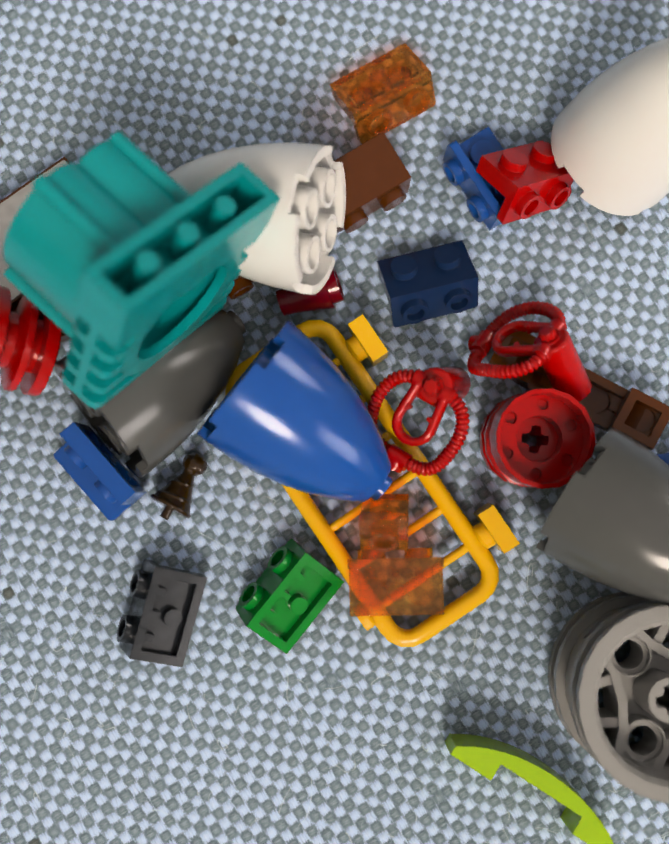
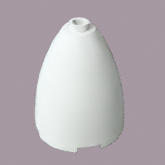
[551,37,669,216]
[168,142,346,295]

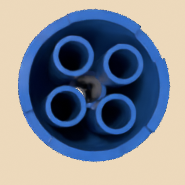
[197,320,393,502]

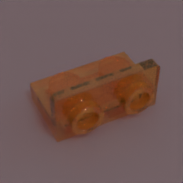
[329,43,436,144]
[348,548,444,616]

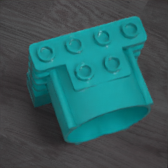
[3,130,280,408]

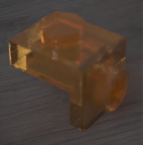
[359,494,409,552]

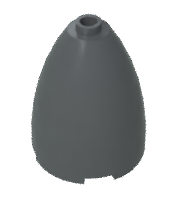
[54,309,246,478]
[536,428,669,604]

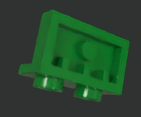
[235,539,344,654]

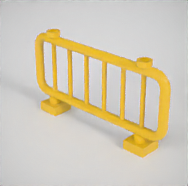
[225,314,520,647]

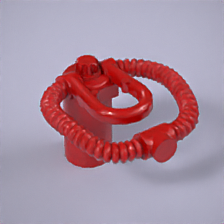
[467,301,592,402]
[367,366,471,476]

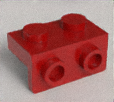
[476,140,574,224]

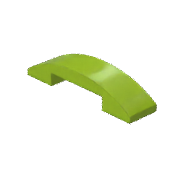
[444,734,614,844]

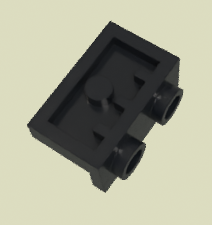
[117,559,207,667]

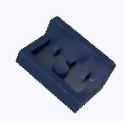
[377,240,478,327]

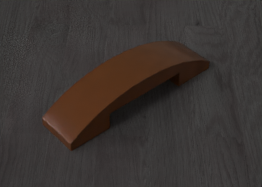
[489,331,669,450]

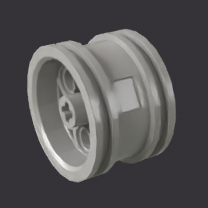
[548,592,669,803]

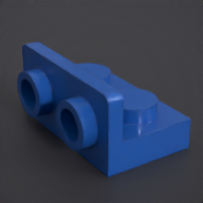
[442,126,505,231]
[54,422,147,521]

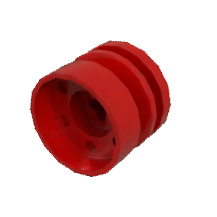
[0,286,62,397]
[479,388,596,489]

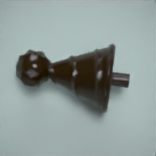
[150,452,208,520]

